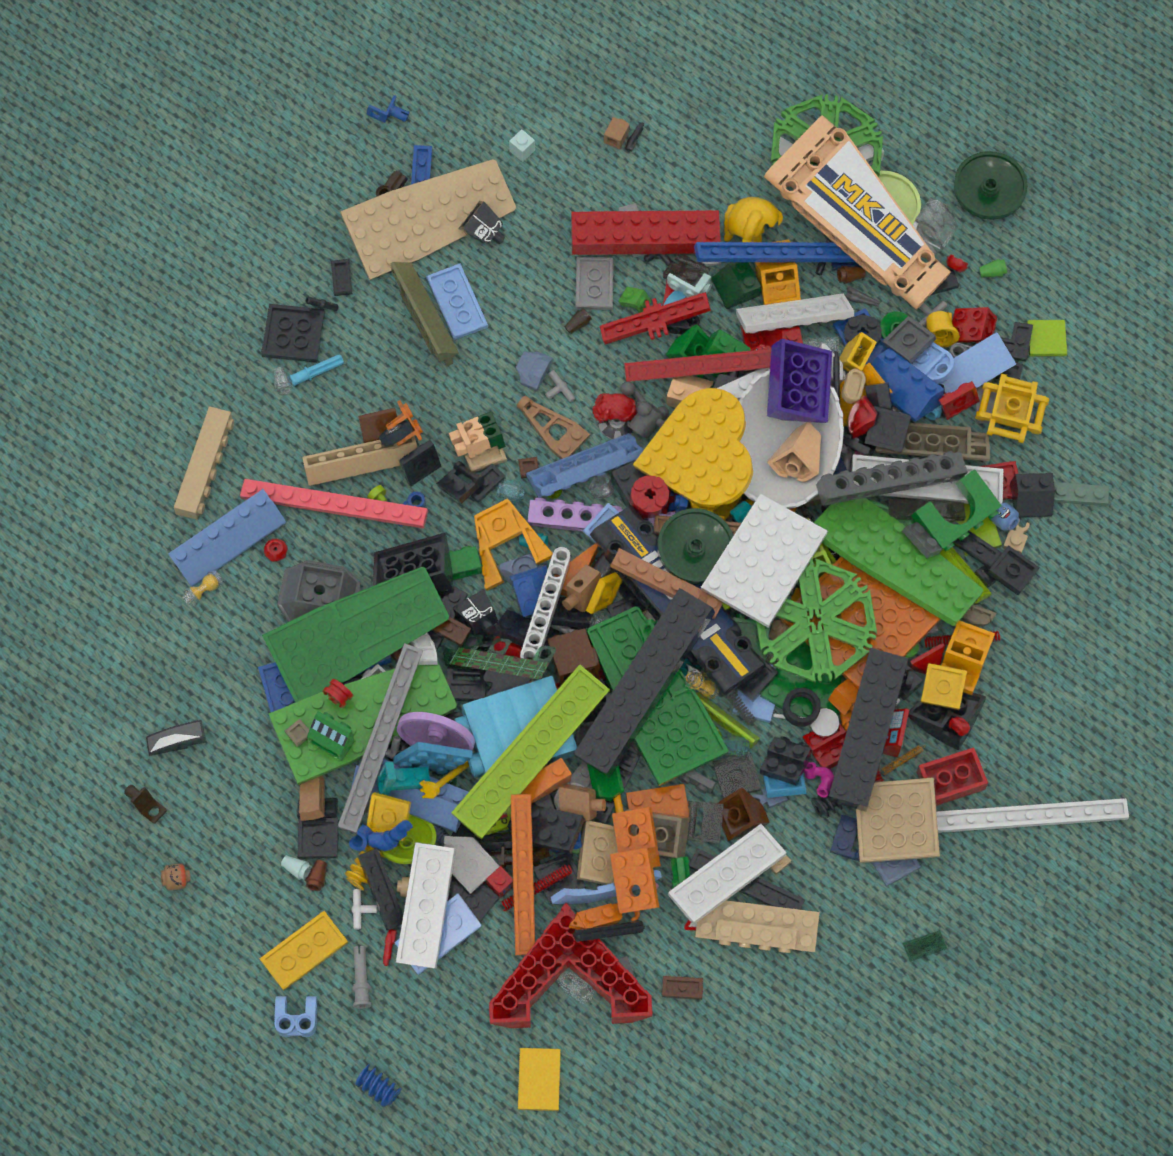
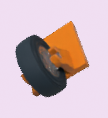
[379,400,423,446]

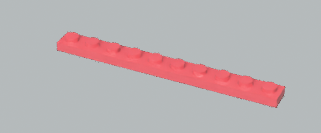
[240,479,428,529]

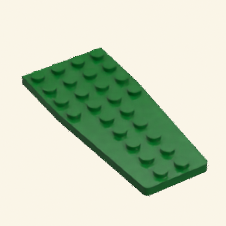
[262,567,449,703]
[587,607,729,786]

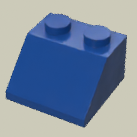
[509,565,555,617]

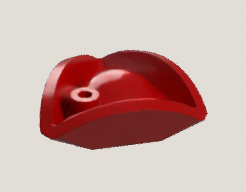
[848,395,877,439]

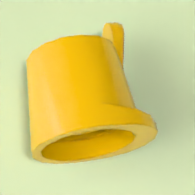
[926,311,960,347]

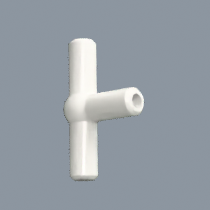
[352,889,377,930]

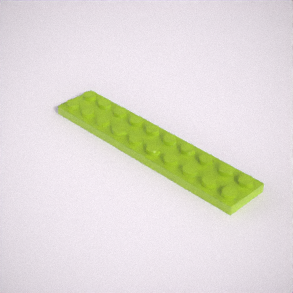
[451,665,610,839]

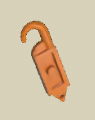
[569,903,640,929]

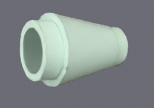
[281,855,312,880]

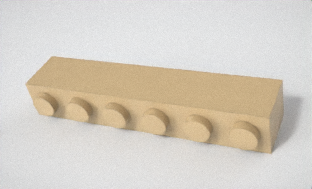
[174,406,234,520]
[302,436,417,486]

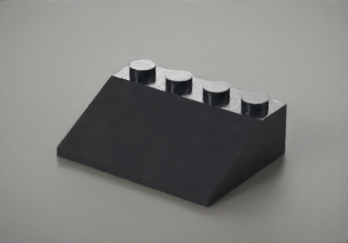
[373,533,453,592]

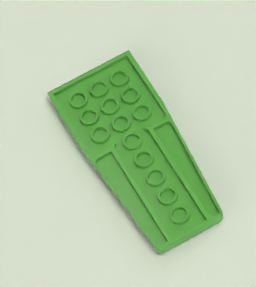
[814,498,983,626]
[269,660,457,785]

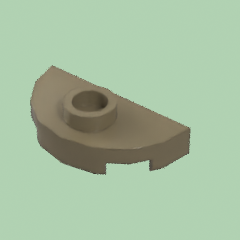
[963,604,997,627]

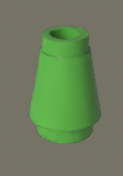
[979,259,1007,278]

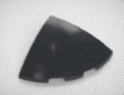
[908,692,986,751]

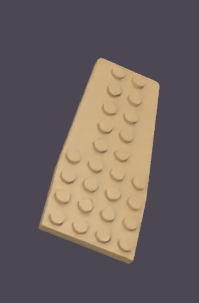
[340,159,516,280]

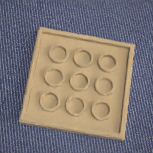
[856,778,940,863]

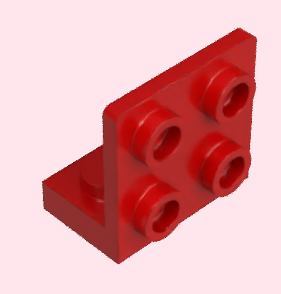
[952,307,997,344]

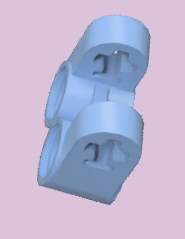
[274,996,317,1037]

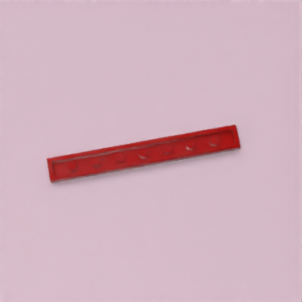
[624,349,771,382]

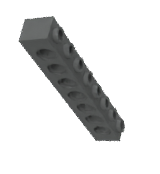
[816,451,968,506]

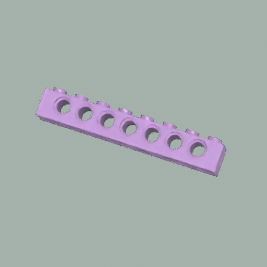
[528,498,675,534]

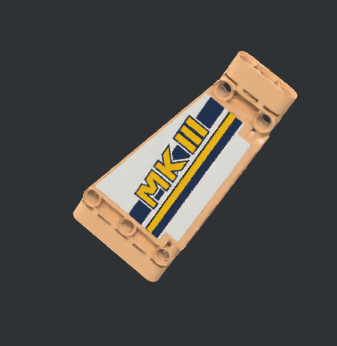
[764,115,951,310]

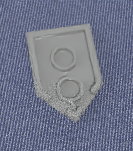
[444,836,500,894]

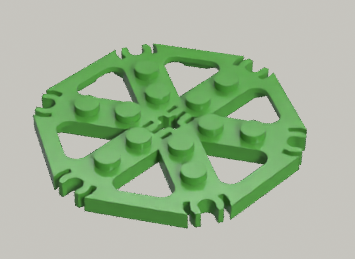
[770,94,883,190]
[756,559,877,683]

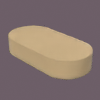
[841,369,866,404]

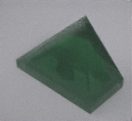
[903,930,947,962]

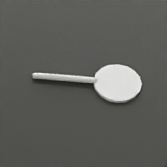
[773,708,839,737]

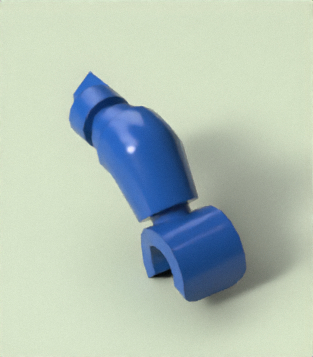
[349,820,413,851]

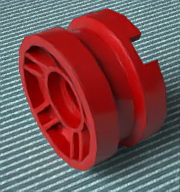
[322,679,353,708]

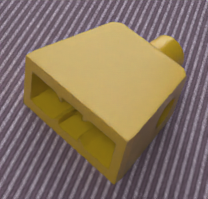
[840,332,877,372]

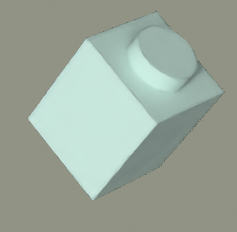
[509,129,535,162]

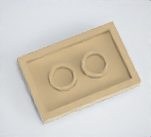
[577,821,618,886]

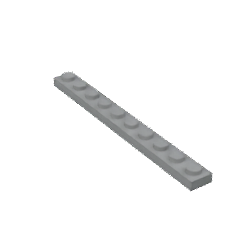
[338,643,423,834]

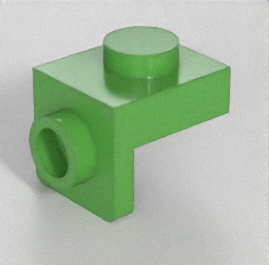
[618,287,651,313]

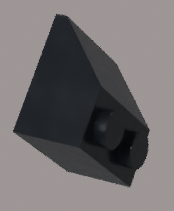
[1010,473,1055,518]

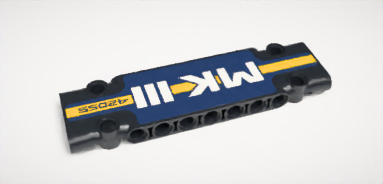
[590,505,766,695]

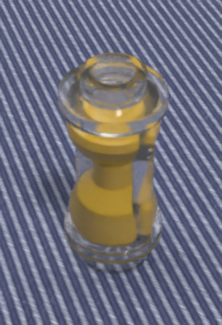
[182,570,224,606]
[685,670,719,699]

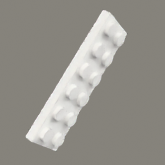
[736,293,854,333]
[668,824,786,925]
[396,843,456,969]

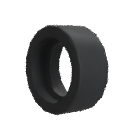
[782,688,821,727]

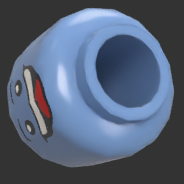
[991,503,1019,531]

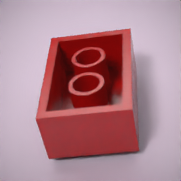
[916,747,988,806]

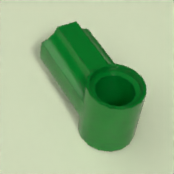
[671,857,690,889]

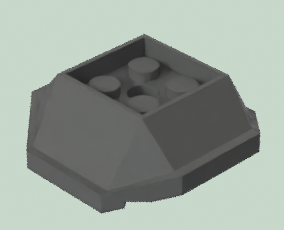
[277,560,361,622]

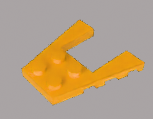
[474,498,553,591]

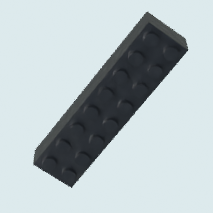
[828,648,909,812]

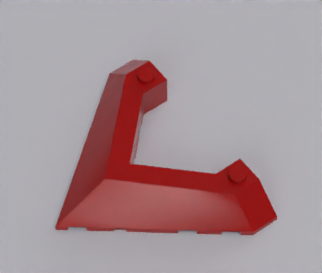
[489,903,653,1028]

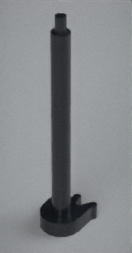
[833,351,850,433]

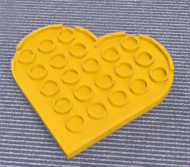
[633,388,753,508]

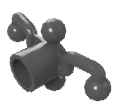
[621,381,669,438]

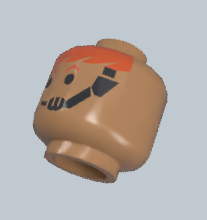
[161,863,190,891]

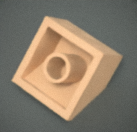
[667,376,713,408]

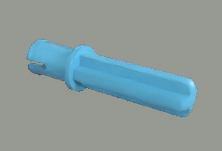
[289,355,344,386]

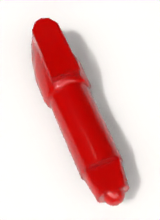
[383,929,397,966]

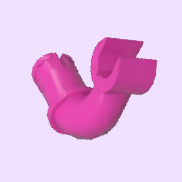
[804,762,834,797]

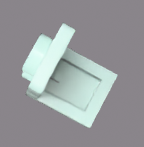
[667,273,712,298]

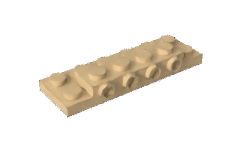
[695,901,820,953]

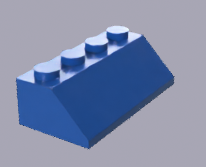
[871,348,944,422]

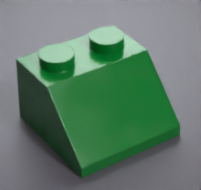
[701,329,750,378]

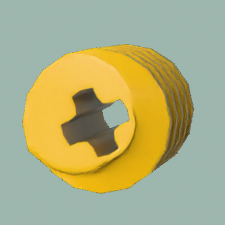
[345,845,385,890]

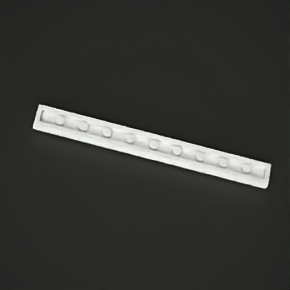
[937,798,1129,833]

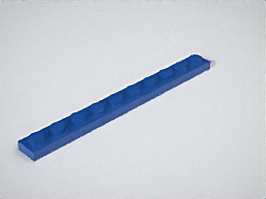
[694,242,856,262]

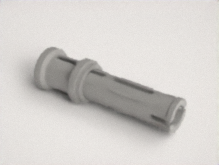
[352,946,371,1009]

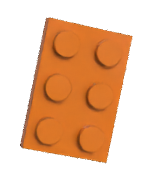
[626,784,691,823]

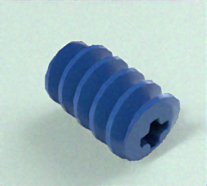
[355,1064,402,1107]

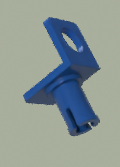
[367,95,410,123]

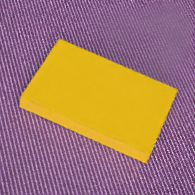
[518,1048,561,1111]

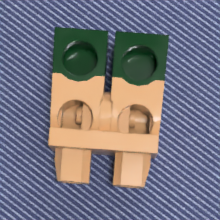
[448,411,506,458]

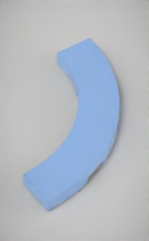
[551,870,662,904]

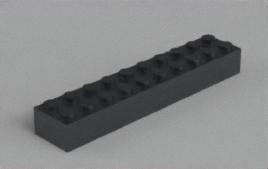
[573,588,715,778]

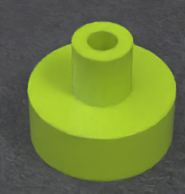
[367,485,387,502]

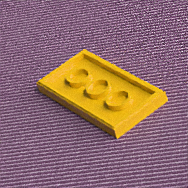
[259,911,348,991]

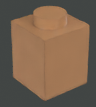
[604,117,630,149]

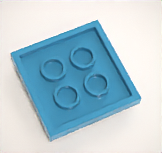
[393,742,472,774]

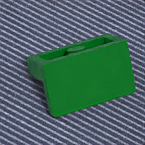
[587,764,624,801]

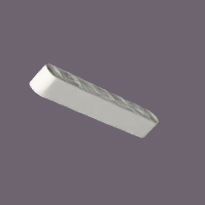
[520,547,570,661]

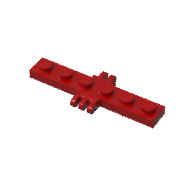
[600,292,711,345]

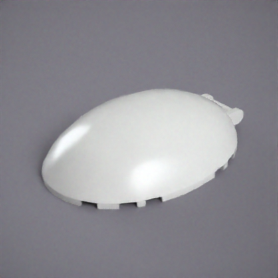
[739,369,844,509]

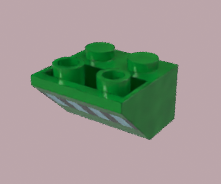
[307,711,355,761]

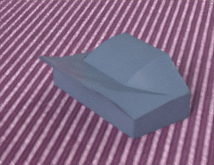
[516,351,553,391]

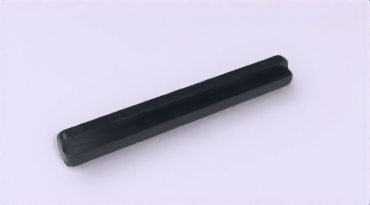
[573,921,645,942]

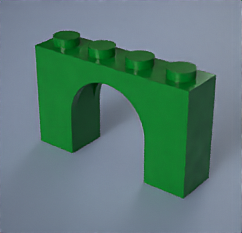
[911,469,1002,552]

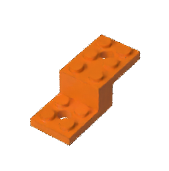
[610,807,661,914]

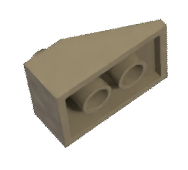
[626,809,690,858]

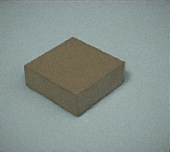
[285,719,309,747]

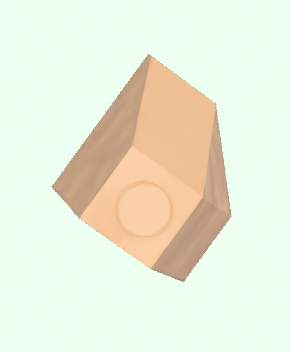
[767,422,821,482]

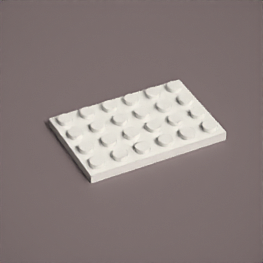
[701,494,828,628]

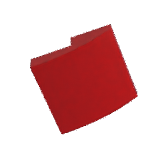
[802,723,846,769]

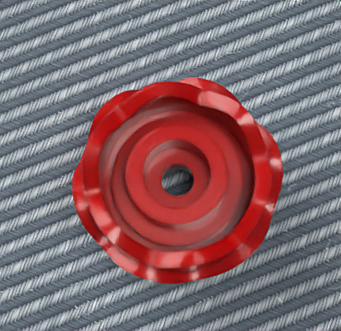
[946,254,968,273]
[264,538,288,562]

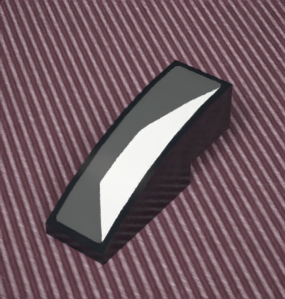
[146,720,206,756]

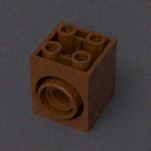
[548,629,601,687]

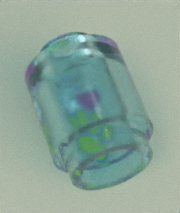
[722,735,750,756]

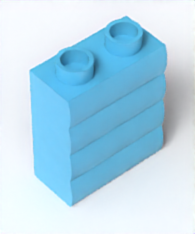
[454,676,577,778]

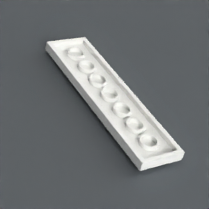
[851,454,1003,504]

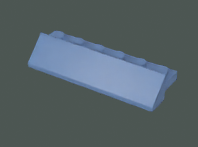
[526,433,644,498]
[168,489,286,587]
[351,759,469,833]

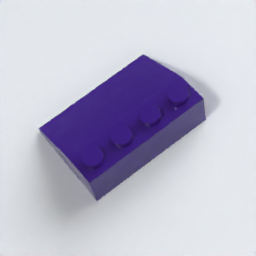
[767,339,832,423]

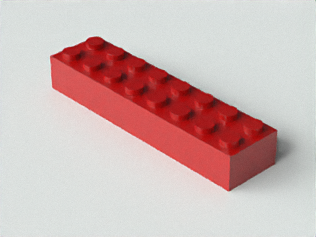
[571,210,721,255]

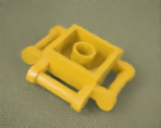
[975,373,1049,443]

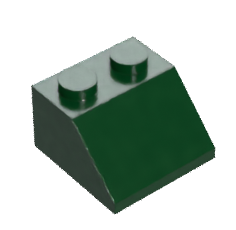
[711,262,761,309]

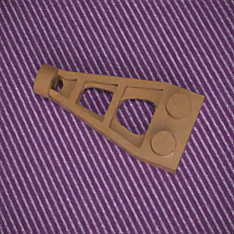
[516,395,590,459]

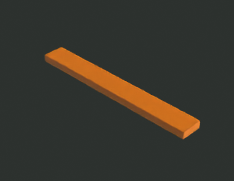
[511,794,535,955]

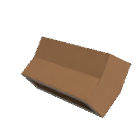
[299,776,325,821]

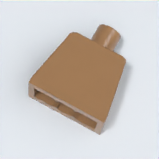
[562,565,601,612]
[559,784,606,821]

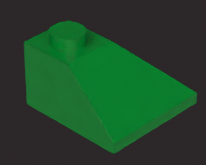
[666,325,709,377]

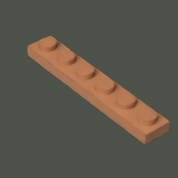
[610,548,723,619]

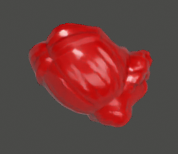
[592,393,637,423]

